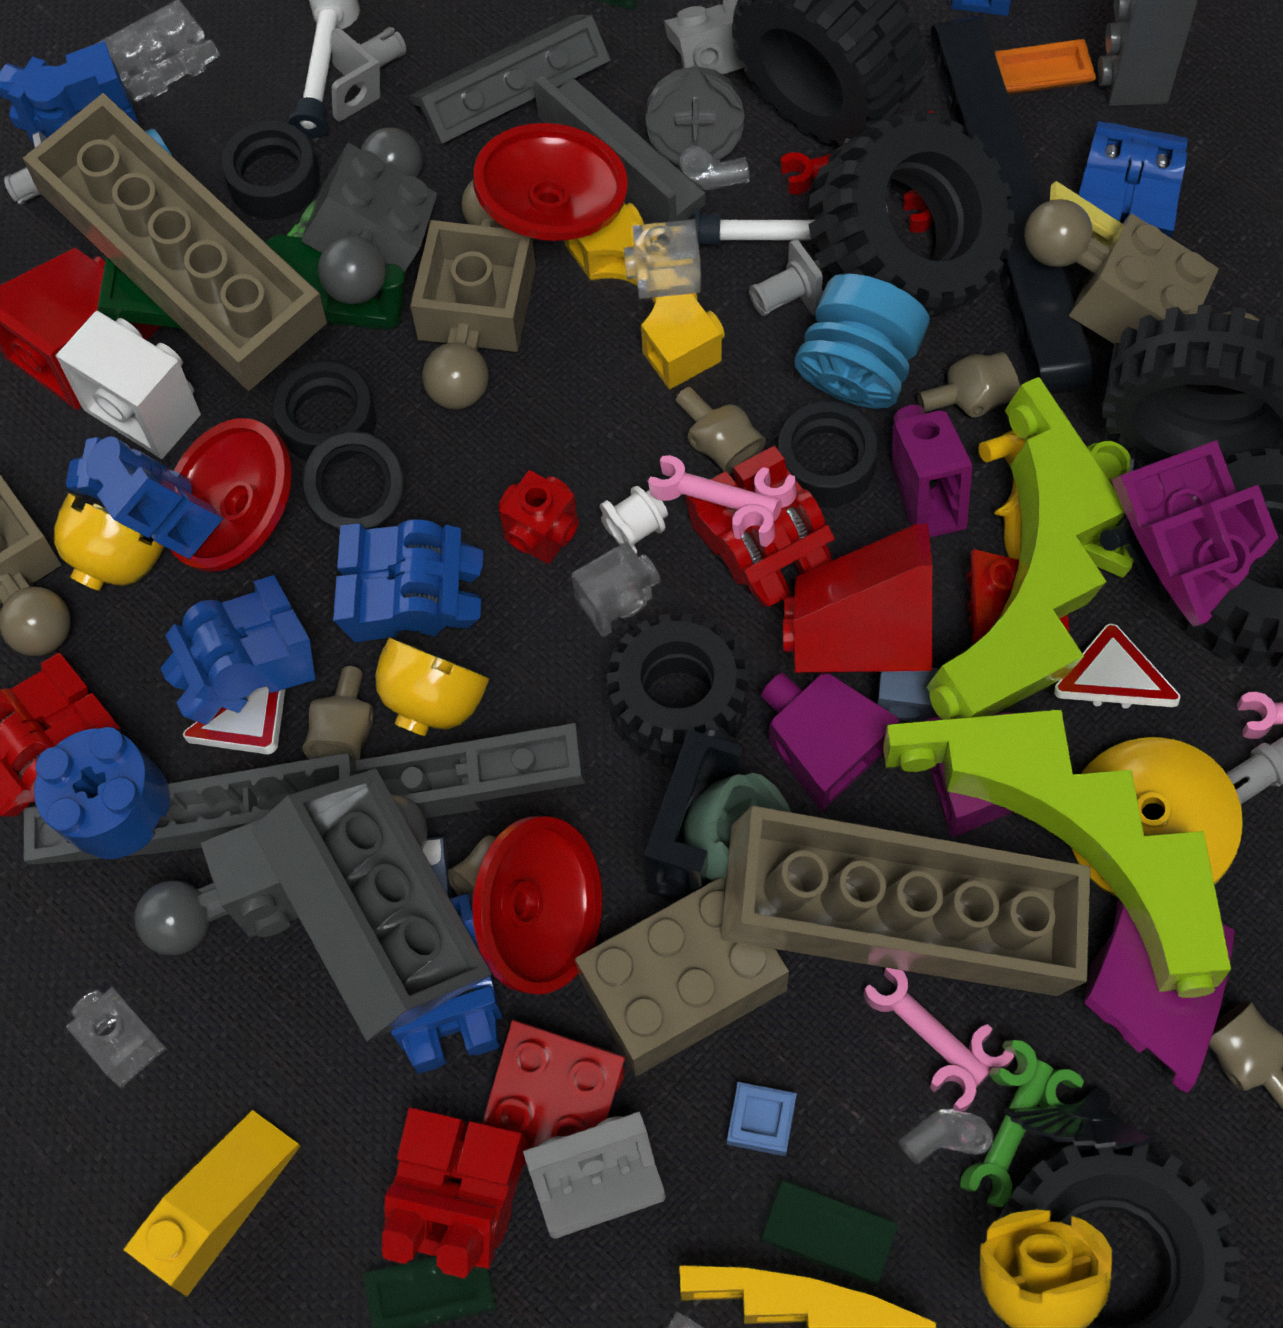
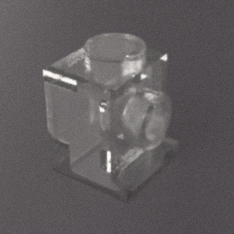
[572,542,660,637]
[66,987,166,1088]

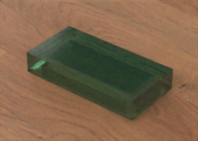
[761,1180,898,1286]
[363,1257,497,1328]

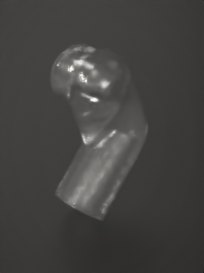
[680,146,750,190]
[899,1108,993,1165]

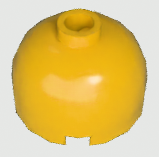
[54,492,165,591]
[375,638,490,736]
[980,1209,1112,1328]

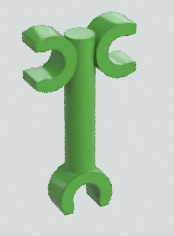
[960,1040,1084,1207]

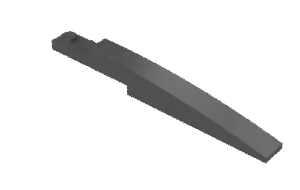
[24,723,585,865]

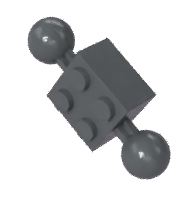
[301,127,437,305]
[134,794,428,955]

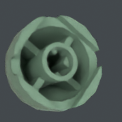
[684,773,791,882]

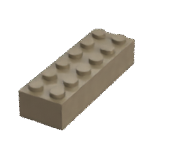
[23,93,327,391]
[721,806,1090,996]

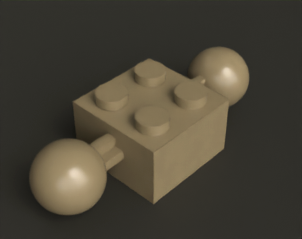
[410,180,536,410]
[1024,199,1259,345]
[0,475,71,656]

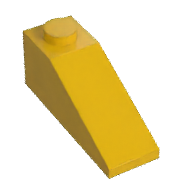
[123,1110,300,1296]

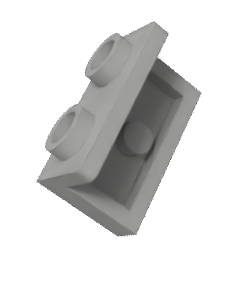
[664,0,746,74]
[523,1112,666,1239]

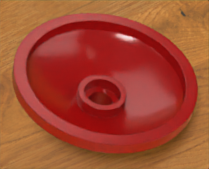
[473,123,628,241]
[170,418,291,572]
[472,816,602,994]

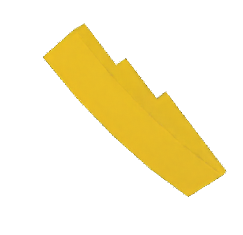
[680,1266,936,1328]

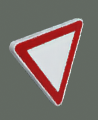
[1054,624,1180,708]
[183,686,285,754]

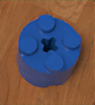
[34,727,170,859]

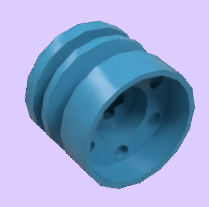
[795,273,930,409]

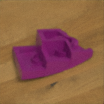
[1111,440,1278,626]
[1084,898,1235,1093]

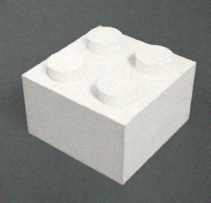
[55,310,201,459]

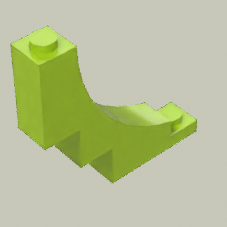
[926,377,1125,720]
[883,710,1231,998]

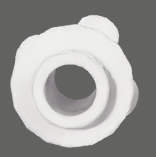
[599,486,668,558]

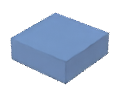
[727,1082,797,1156]

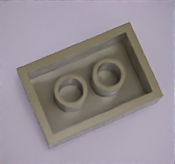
[575,877,789,1077]

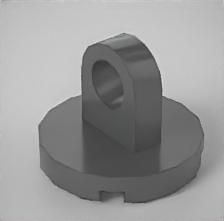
[645,66,744,167]

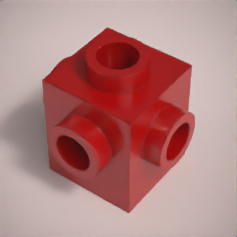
[499,470,579,565]

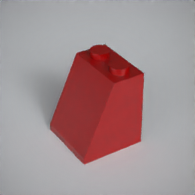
[0,248,161,410]
[783,523,932,672]

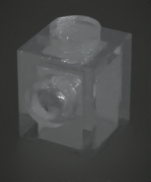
[624,219,701,299]

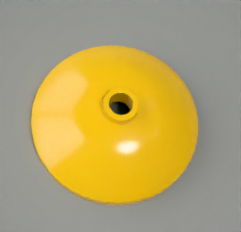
[1071,737,1243,898]

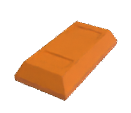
[995,39,1096,95]

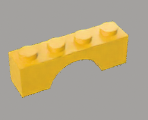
[564,203,725,390]

